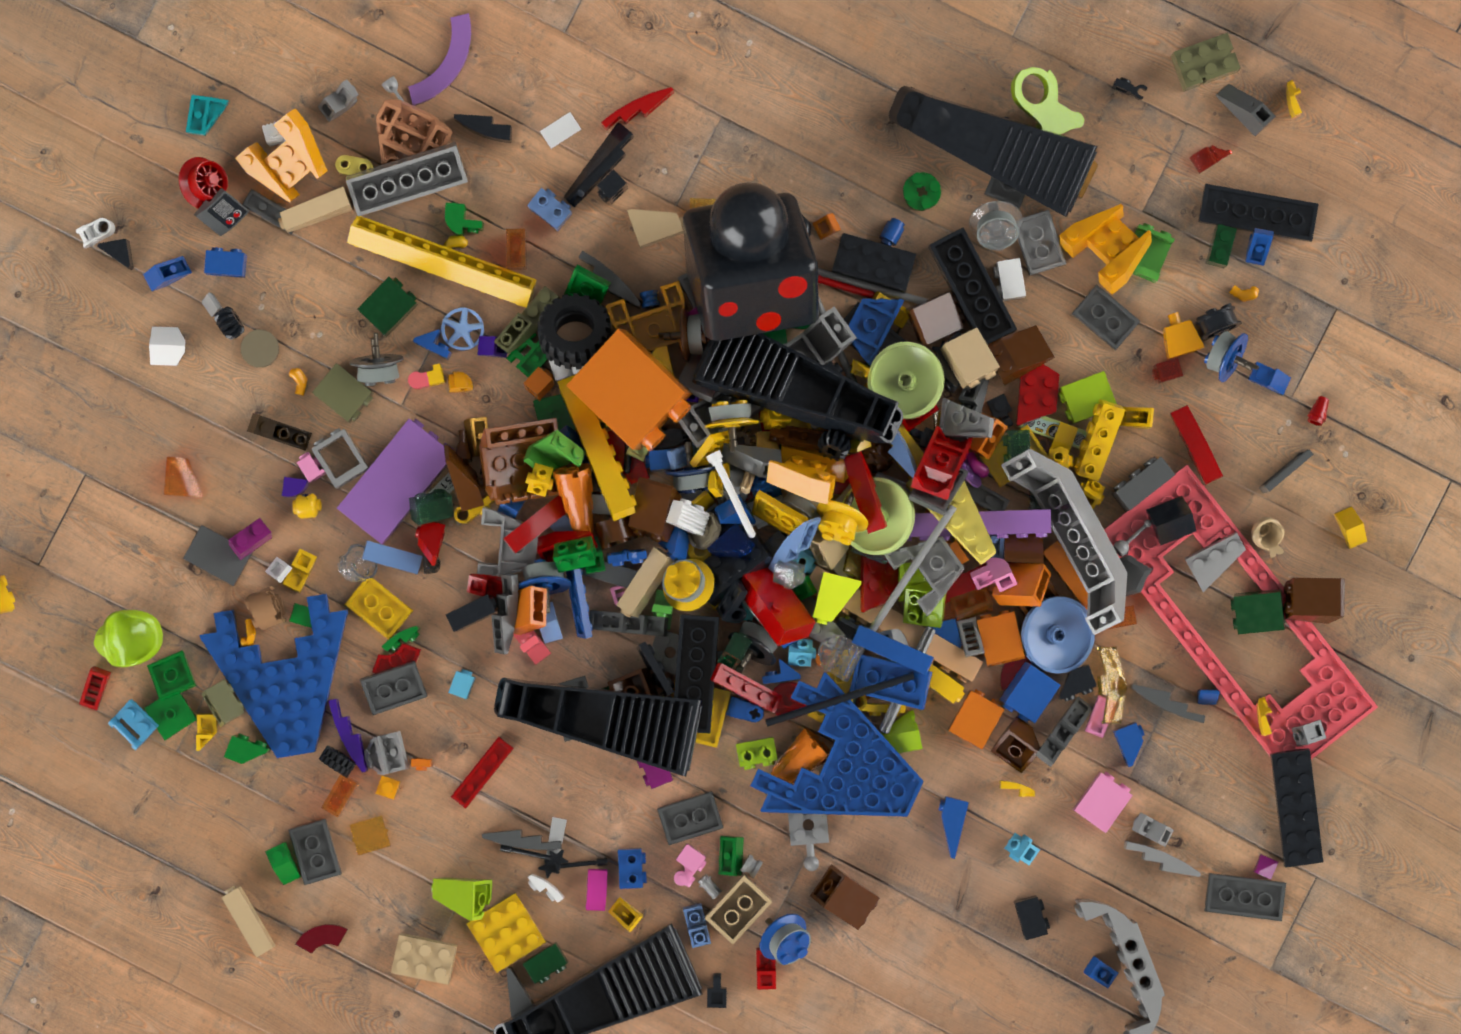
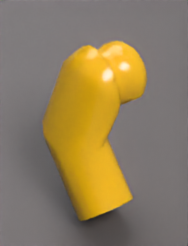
[443,235,468,249]

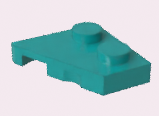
[186,95,229,136]

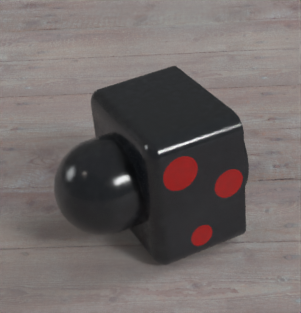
[683,182,819,341]

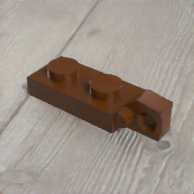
[769,425,823,450]

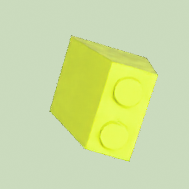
[812,572,862,625]

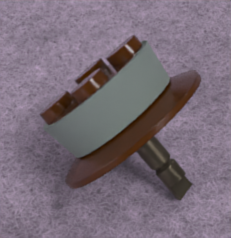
[658,308,709,362]

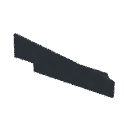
[564,123,634,208]

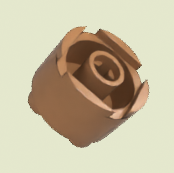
[245,586,286,630]

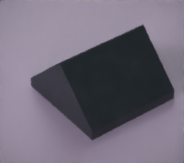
[1146,496,1196,546]

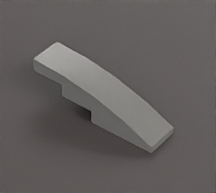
[1124,841,1201,877]

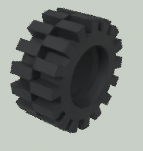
[319,746,356,777]

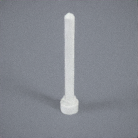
[706,450,756,538]

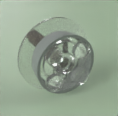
[969,201,1023,251]

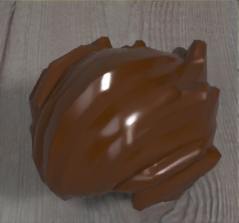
[862,442,894,473]

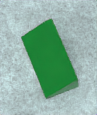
[718,836,744,876]

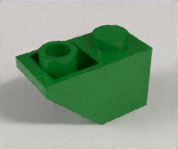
[224,733,271,764]

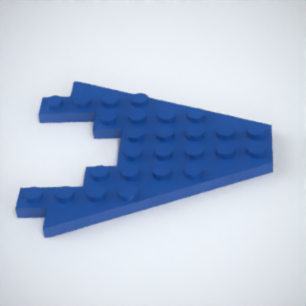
[200,594,348,758]
[750,672,924,817]

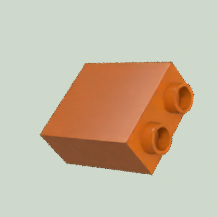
[566,328,693,451]

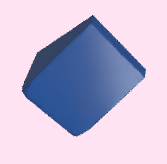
[1197,689,1220,705]

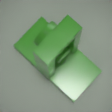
[652,589,673,630]

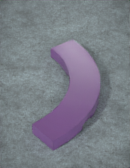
[408,13,471,106]

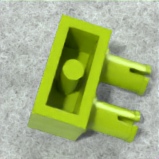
[736,737,778,770]

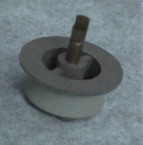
[350,333,404,386]

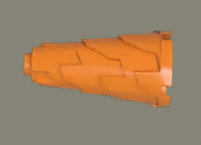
[552,463,594,534]
[770,727,830,785]

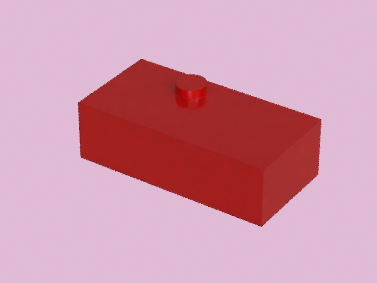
[741,568,816,646]

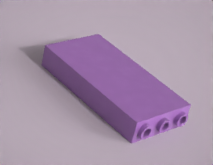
[337,418,454,545]

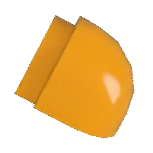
[448,371,473,393]

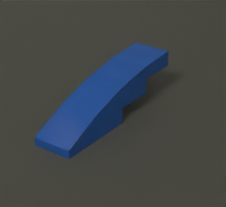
[852,625,934,675]

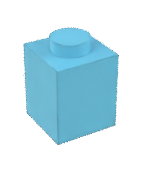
[448,669,476,699]

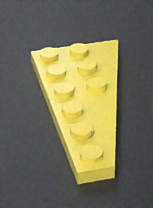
[906,478,996,565]

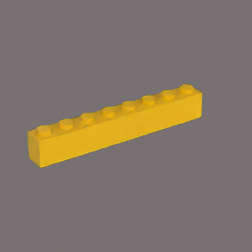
[557,374,637,521]

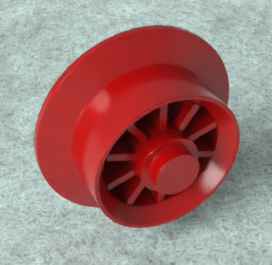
[178,157,228,209]

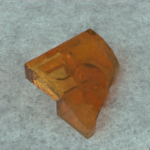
[164,457,203,498]

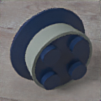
[665,441,716,494]

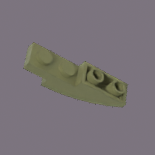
[494,286,560,354]

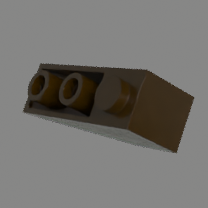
[247,413,312,451]

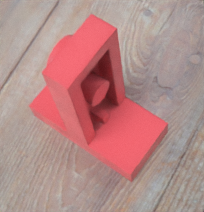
[513,631,551,665]

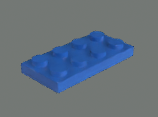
[850,654,932,710]

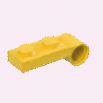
[454,496,495,524]
[851,696,906,716]

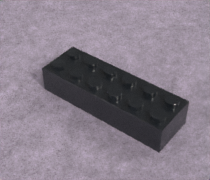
[928,227,1017,345]
[674,614,719,734]

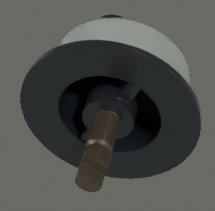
[728,620,778,673]

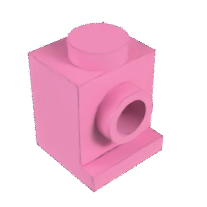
[297,452,326,483]

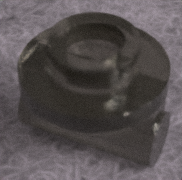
[422,555,441,574]

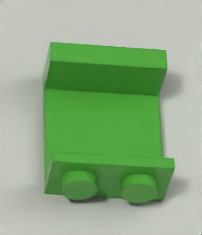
[1133,223,1175,283]
[523,430,586,481]

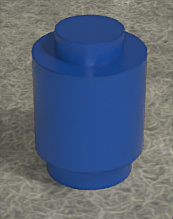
[879,218,905,246]

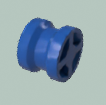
[639,290,660,309]

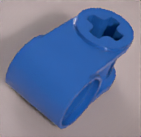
[726,696,764,723]

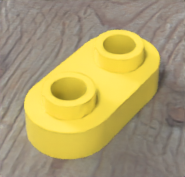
[335,155,374,176]

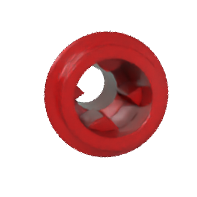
[1307,396,1329,426]

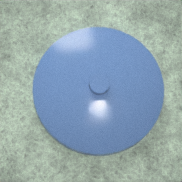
[1021,596,1095,674]

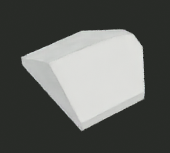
[149,327,185,366]

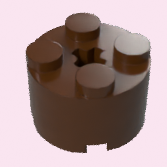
[594,515,638,550]

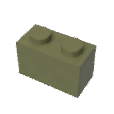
[201,679,244,727]

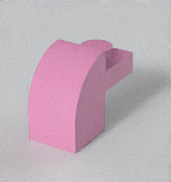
[970,558,1017,592]

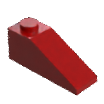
[537,531,598,562]

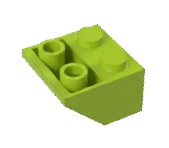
[903,581,946,628]

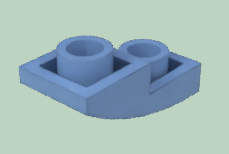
[683,903,711,948]

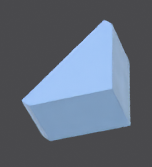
[540,602,563,644]

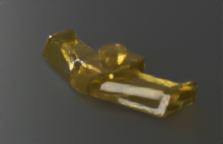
[1096,646,1127,724]

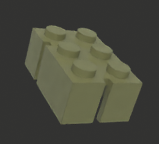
[1171,33,1241,92]

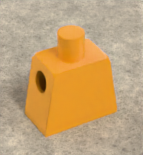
[1163,312,1204,360]

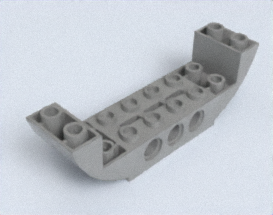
[1074,899,1165,1034]

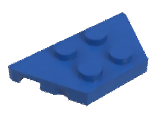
[848,299,904,366]

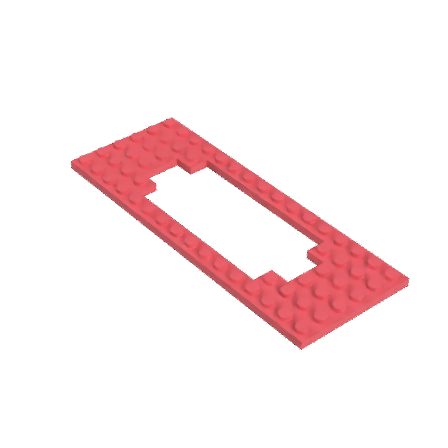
[1104,465,1378,760]

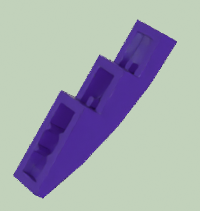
[328,699,368,772]

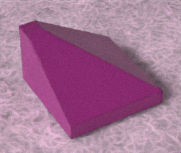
[1253,854,1278,879]

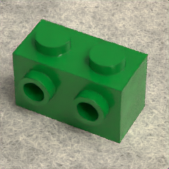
[553,536,597,573]

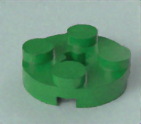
[903,172,941,211]

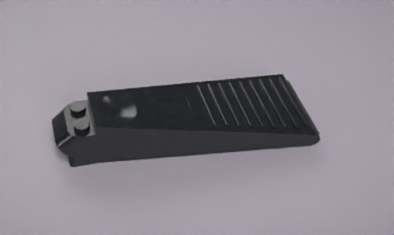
[889,86,1098,217]
[692,333,903,443]
[494,678,702,777]
[494,923,703,1034]

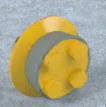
[704,400,759,452]
[662,559,714,611]

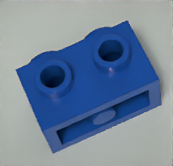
[618,848,647,889]

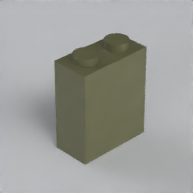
[312,363,374,423]

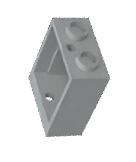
[311,428,369,489]

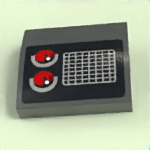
[194,188,249,236]

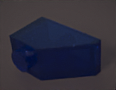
[707,524,755,558]

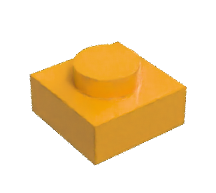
[375,775,401,800]

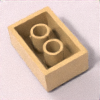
[705,874,772,944]
[391,933,458,985]

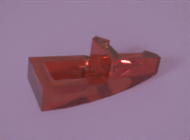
[1190,145,1232,174]

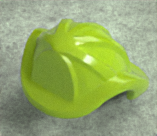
[94,610,163,667]

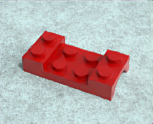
[911,426,973,500]

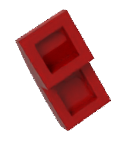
[467,574,503,597]
[756,948,776,990]

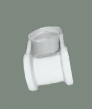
[76,218,115,248]

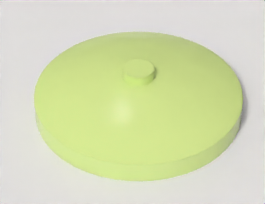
[868,342,944,419]
[842,477,915,555]

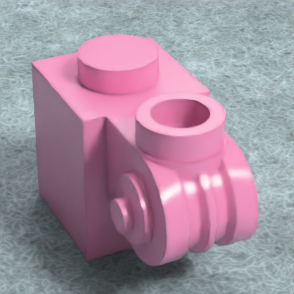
[674,843,707,887]

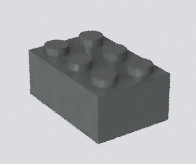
[1112,456,1176,512]

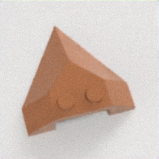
[376,100,453,165]

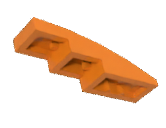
[1043,541,1088,609]

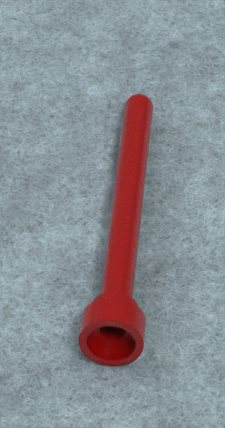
[818,275,875,299]

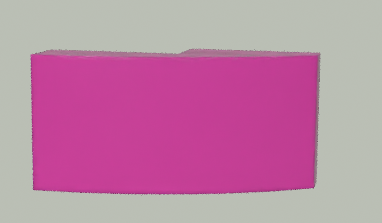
[585,869,608,911]

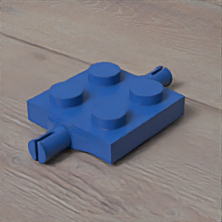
[607,548,647,566]

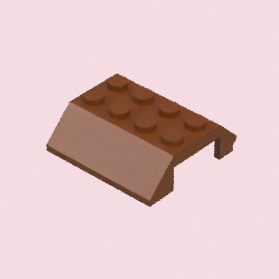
[479,418,559,505]

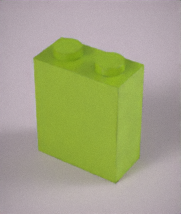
[1058,371,1117,424]

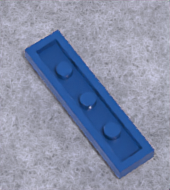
[565,568,593,639]

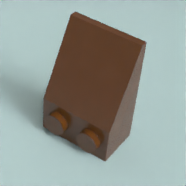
[988,325,1055,386]
[444,444,486,512]

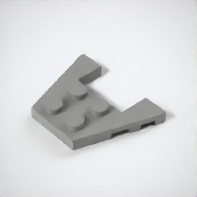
[477,506,538,576]
[884,536,965,616]

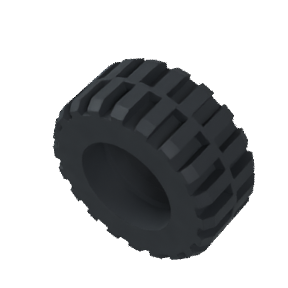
[538,293,611,370]

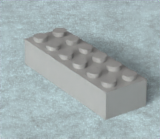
[346,142,468,216]

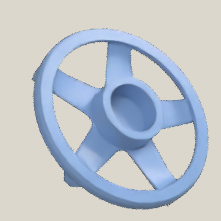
[441,307,484,351]

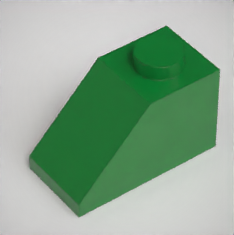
[265,842,301,885]

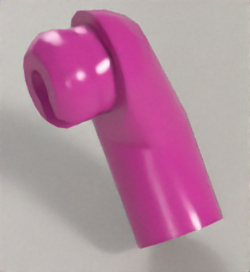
[966,452,989,478]

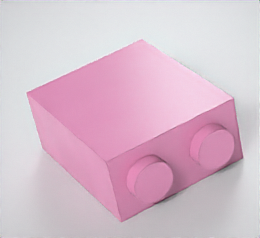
[1072,772,1133,833]

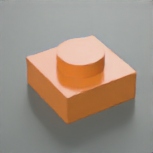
[411,758,432,771]

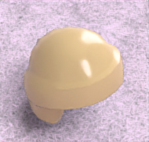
[1251,517,1285,558]

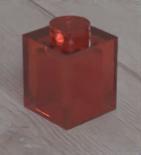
[1152,358,1183,384]

